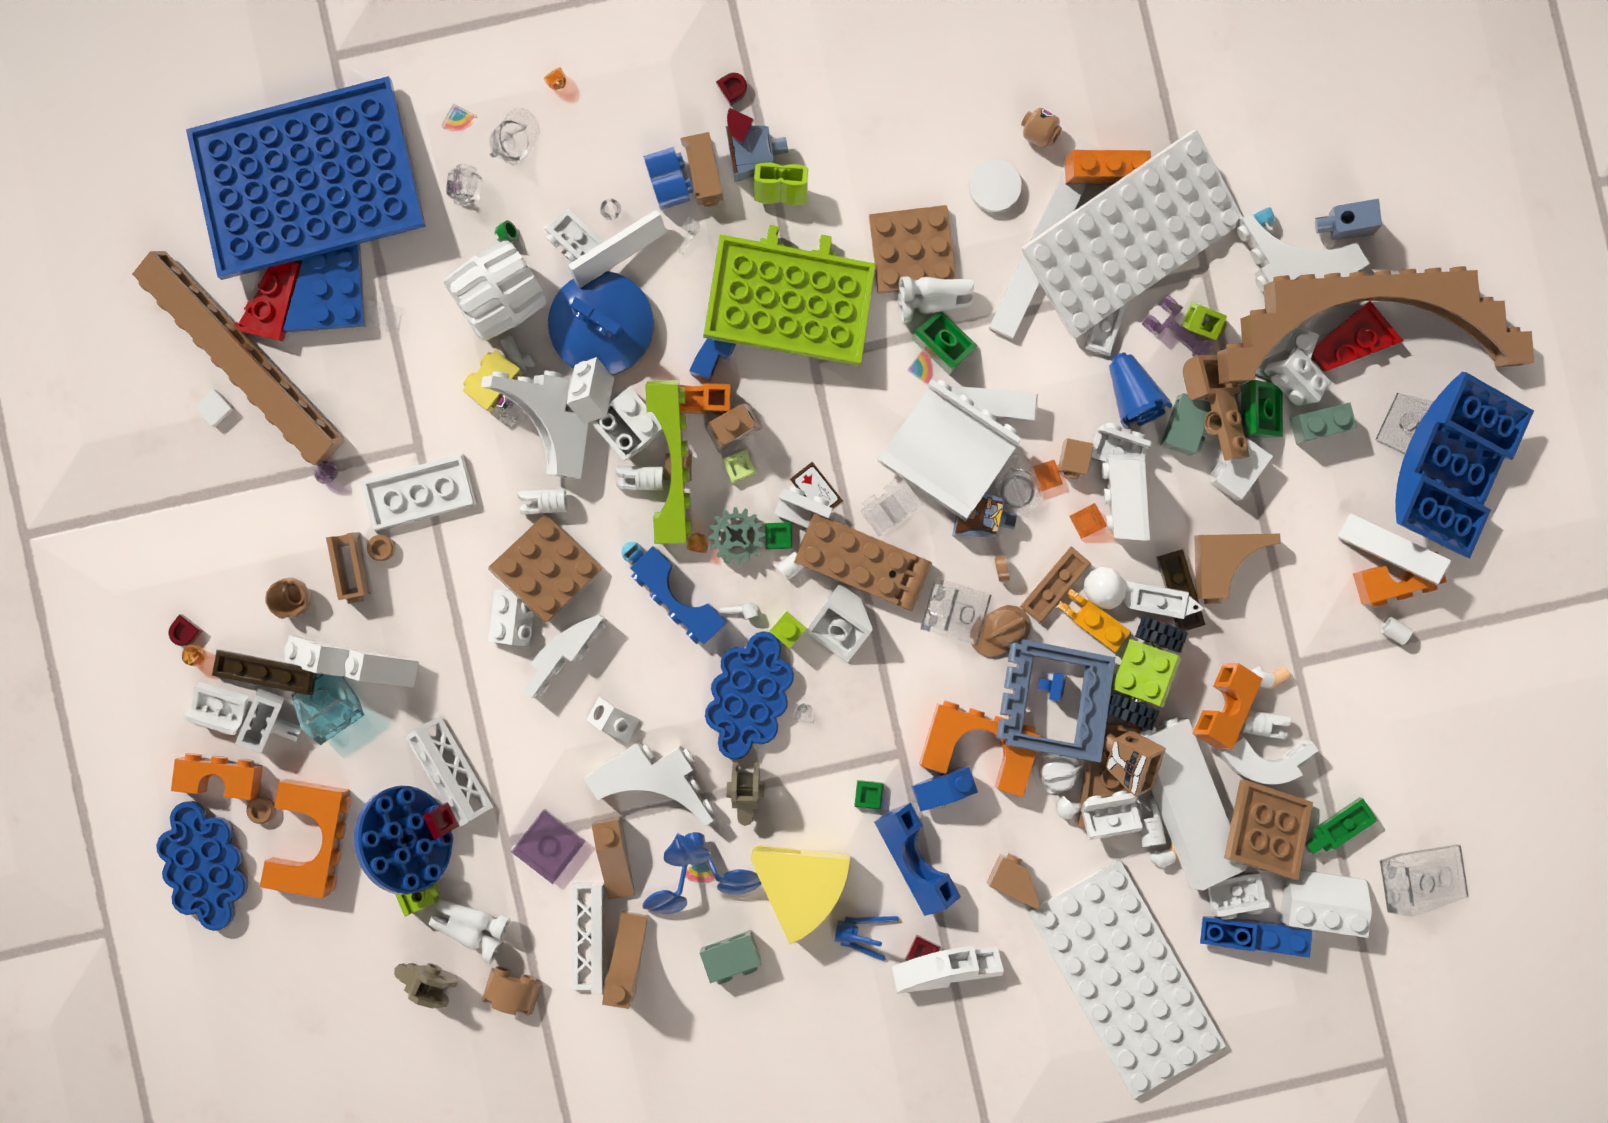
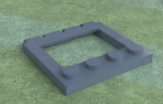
[996,639,1116,763]

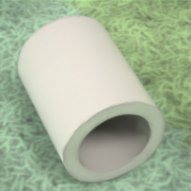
[777,552,804,580]
[1381,617,1413,645]

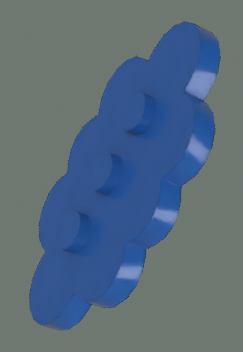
[705,631,794,760]
[156,801,248,931]

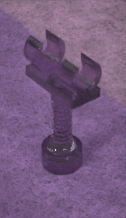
[1142,295,1213,357]

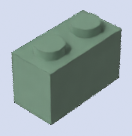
[1160,393,1211,456]
[1290,402,1357,444]
[699,930,761,984]

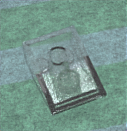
[1380,844,1469,917]

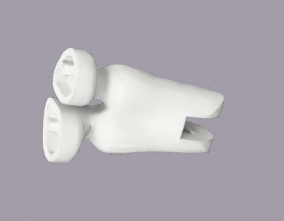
[898,276,974,323]
[428,899,511,965]

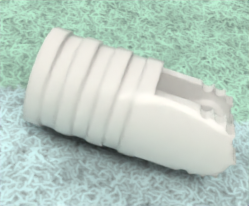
[615,466,664,490]
[517,488,568,515]
[1240,710,1292,740]
[1136,797,1166,848]

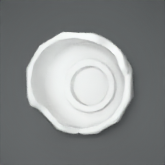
[1083,566,1127,609]

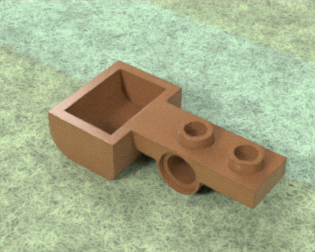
[1183,355,1250,461]

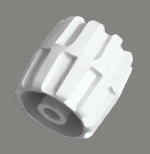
[444,241,546,341]

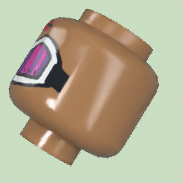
[1021,108,1062,148]

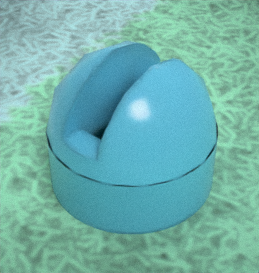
[1253,207,1275,229]
[621,542,643,563]

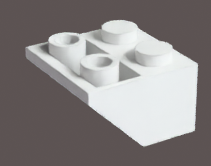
[591,386,664,461]

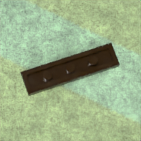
[212,650,317,695]

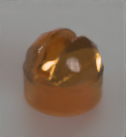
[543,67,567,91]
[686,532,708,553]
[182,645,207,667]

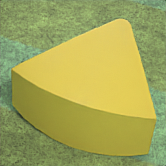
[751,845,850,944]

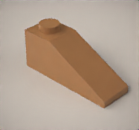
[592,816,635,900]

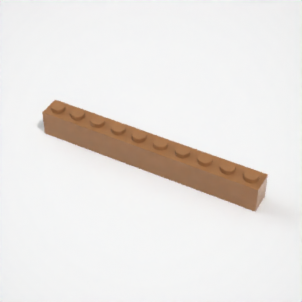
[132,251,345,465]

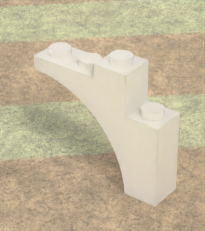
[1236,213,1370,292]
[481,371,588,479]
[284,635,419,687]
[583,741,716,827]

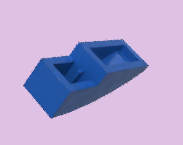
[689,339,736,382]

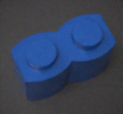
[643,147,693,210]

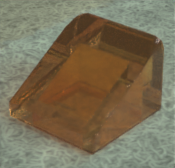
[1069,503,1107,539]

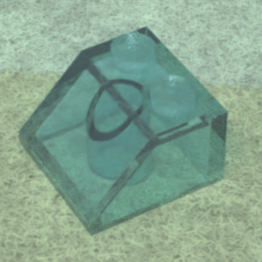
[291,674,364,746]

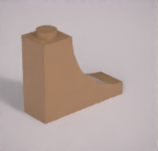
[1194,533,1281,604]
[602,911,648,1009]

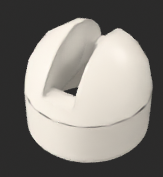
[1056,796,1079,819]

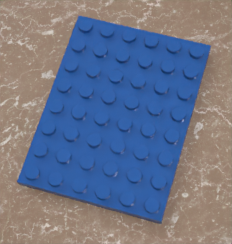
[186,76,426,280]

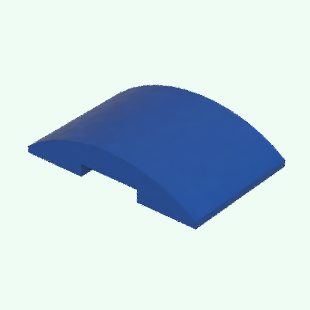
[1395,372,1534,559]

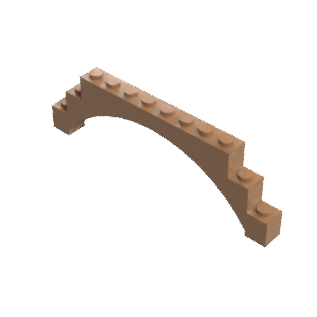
[1217,266,1534,384]

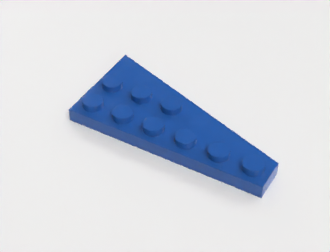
[283,244,365,333]

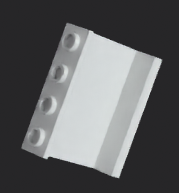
[877,379,1021,521]

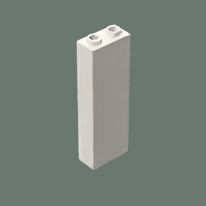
[1140,717,1247,890]

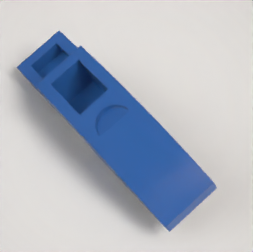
[1200,916,1312,958]

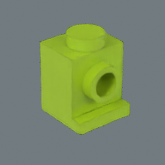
[1181,301,1227,340]
[395,882,440,917]

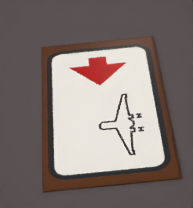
[790,462,843,508]

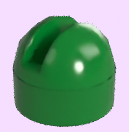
[494,220,518,243]

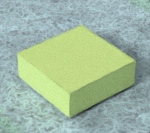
[722,449,757,484]

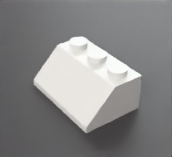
[1102,453,1150,541]
[1279,870,1372,938]

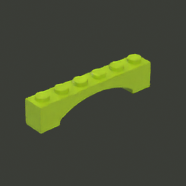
[645,380,692,544]

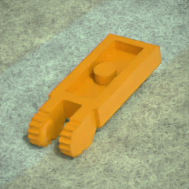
[1057,589,1131,653]

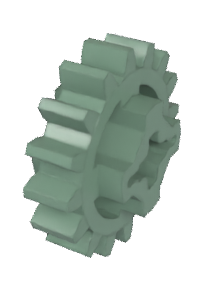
[708,507,766,565]

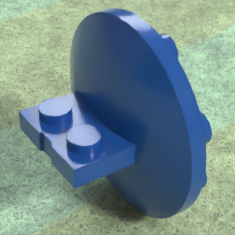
[548,271,654,376]
[354,786,454,895]

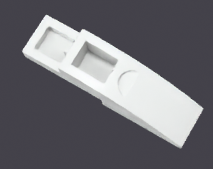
[523,615,606,698]
[892,945,1004,994]

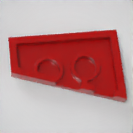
[235,262,301,342]
[1311,301,1404,373]

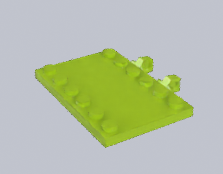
[703,225,875,366]

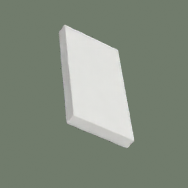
[360,454,477,532]

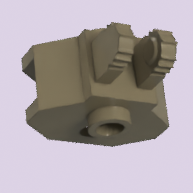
[727,762,765,826]
[394,963,458,1009]

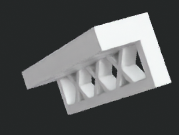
[405,716,493,828]
[572,882,605,994]

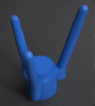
[834,916,899,961]

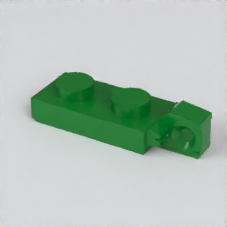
[1305,797,1377,854]

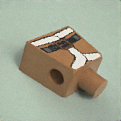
[706,404,762,452]
[1103,731,1166,797]

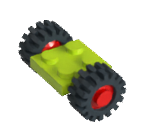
[1108,616,1188,730]

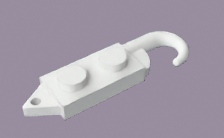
[1108,581,1204,619]

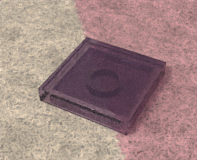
[511,809,586,884]

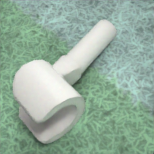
[720,603,759,619]

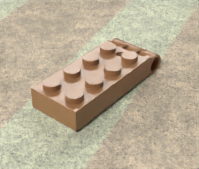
[793,513,932,612]

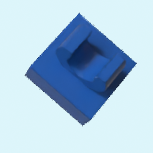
[1038,673,1067,701]

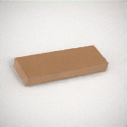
[1019,546,1091,624]

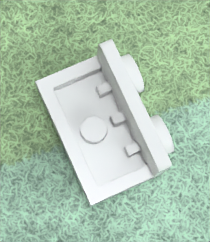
[544,208,604,262]
[1264,348,1330,406]
[1091,423,1152,463]
[774,486,833,528]
[488,589,533,646]
[184,681,249,735]
[1081,791,1143,840]
[1207,871,1271,919]

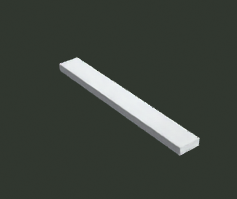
[989,139,1102,339]

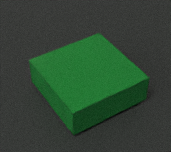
[765,522,793,550]
[854,780,884,810]

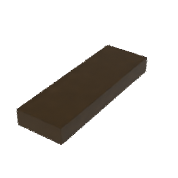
[1156,549,1206,631]

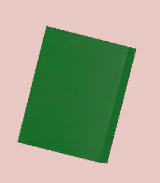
[912,311,978,375]
[1241,380,1283,438]

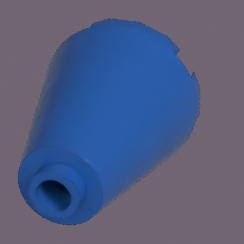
[1109,352,1172,429]

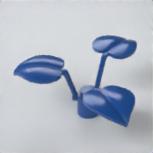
[642,832,762,914]

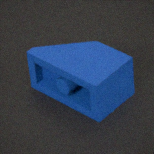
[911,767,978,811]

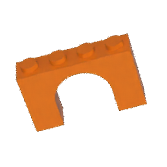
[919,700,1041,797]
[260,779,351,898]

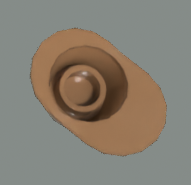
[970,605,1031,657]

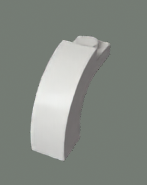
[1216,736,1319,784]

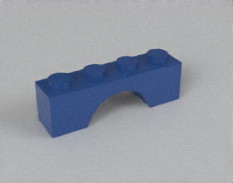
[630,546,728,645]
[874,803,961,916]

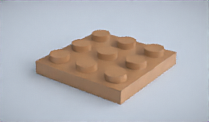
[869,205,956,294]
[488,514,602,625]
[1224,780,1313,880]

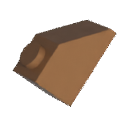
[987,853,1040,910]

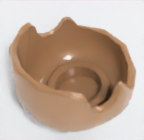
[265,577,310,619]

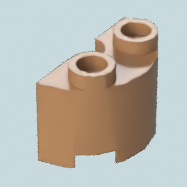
[482,966,542,1016]

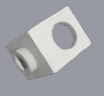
[587,697,640,742]

